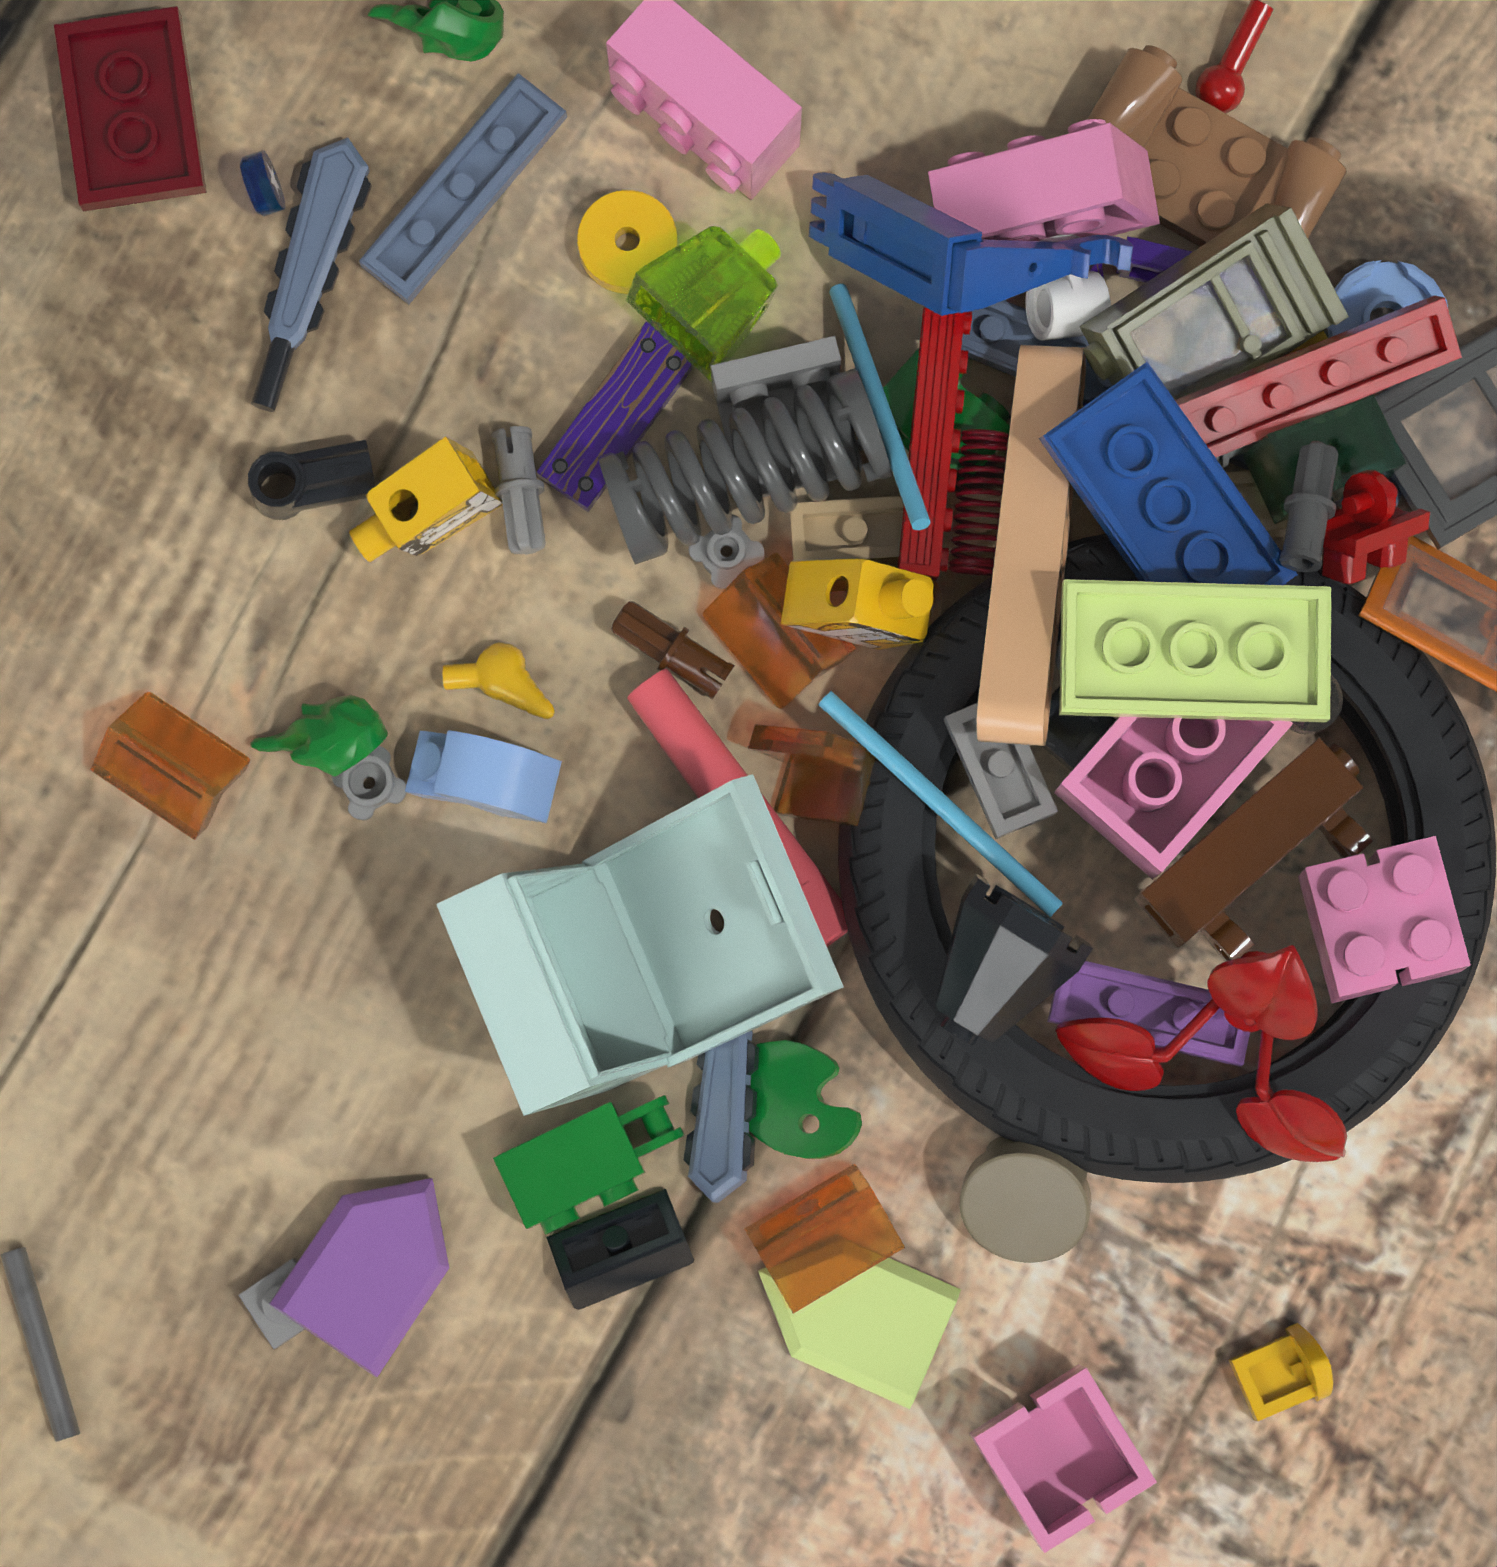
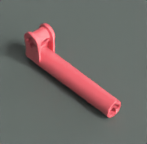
[627,668,848,947]

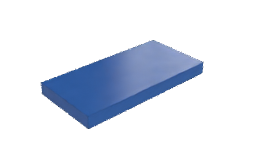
[1039,361,1298,585]

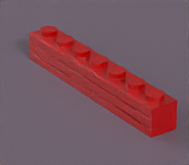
[898,306,972,581]

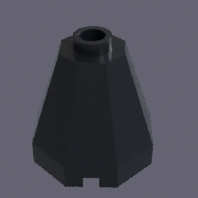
[935,874,1093,1046]

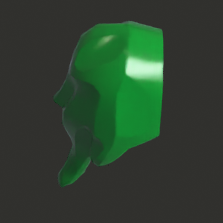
[367,0,504,62]
[250,695,388,777]

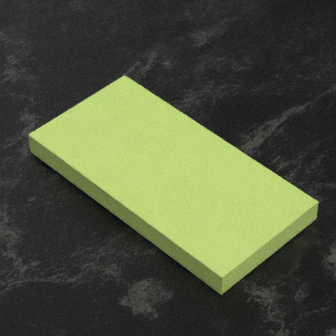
[1059,579,1331,722]

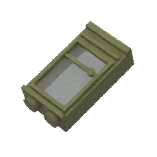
[1080,203,1349,400]

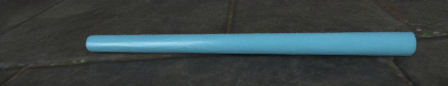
[829,284,931,530]
[818,691,1063,917]

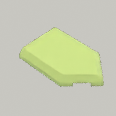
[758,1237,961,1409]

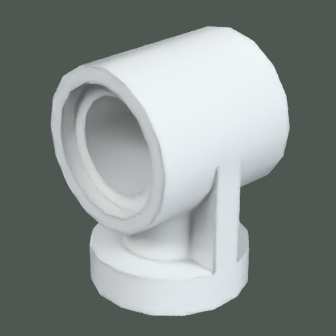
[1025,235,1111,341]

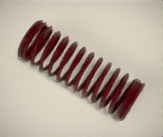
[948,429,1009,576]

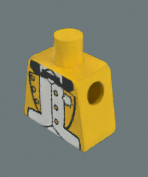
[349,437,503,562]
[781,558,934,650]

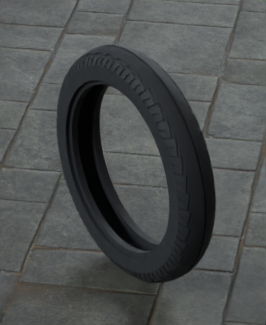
[838,534,1496,1183]

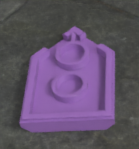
[269,1178,449,1377]

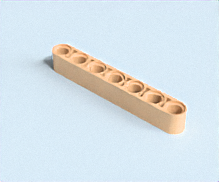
[977,345,1086,746]

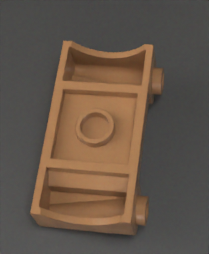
[1087,45,1347,265]

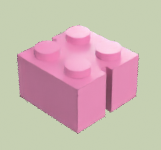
[1298,836,1471,1003]
[969,1364,1157,1553]

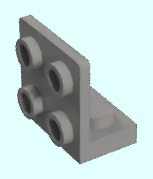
[711,336,862,497]

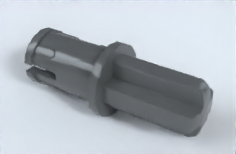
[1279,441,1338,572]

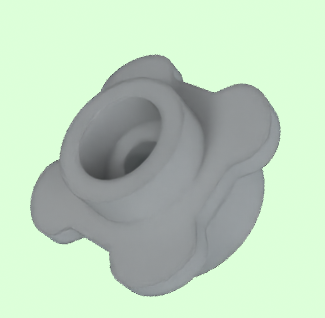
[689,514,764,589]
[332,746,407,820]

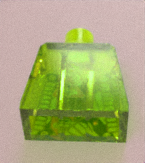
[626,226,781,382]

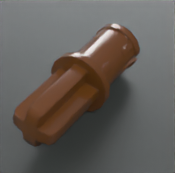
[611,601,735,700]

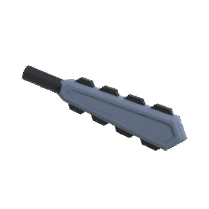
[251,138,372,412]
[683,1030,759,1203]

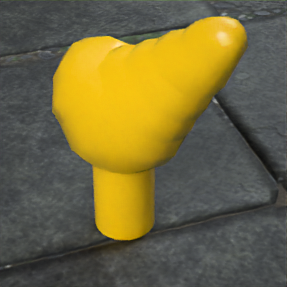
[442,642,555,719]

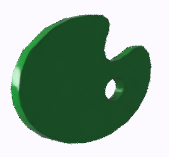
[749,1040,862,1159]

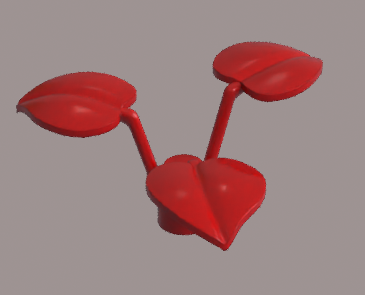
[1055,945,1347,1162]

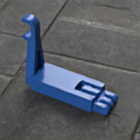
[809,172,1133,316]

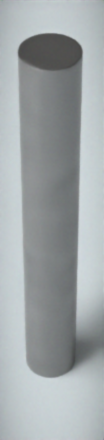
[0,1247,81,1442]

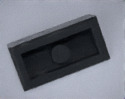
[546,1189,694,1310]

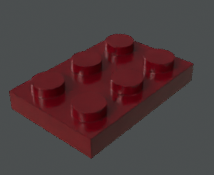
[54,6,207,212]

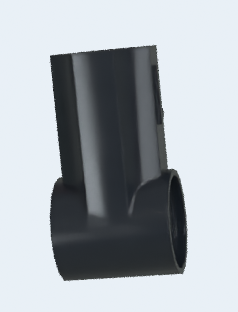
[248,440,376,520]

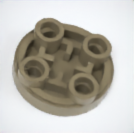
[960,1137,1092,1263]

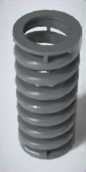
[598,368,892,565]

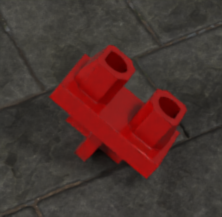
[1321,470,1430,584]

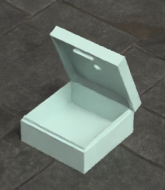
[436,774,844,1116]

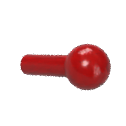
[1195,0,1274,113]

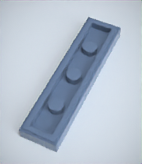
[359,73,567,305]

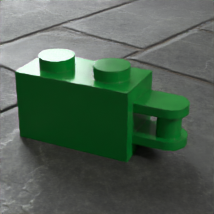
[493,1095,685,1235]

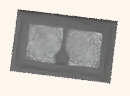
[1351,326,1497,550]

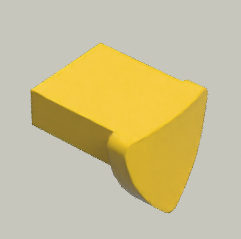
[1228,1323,1333,1421]

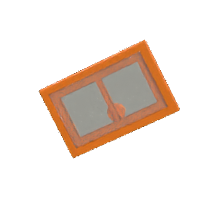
[1358,536,1497,692]

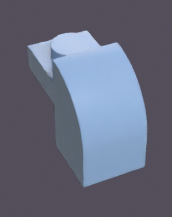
[405,730,562,823]

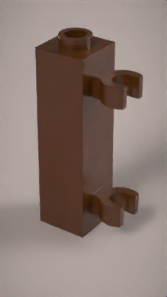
[1134,738,1373,961]

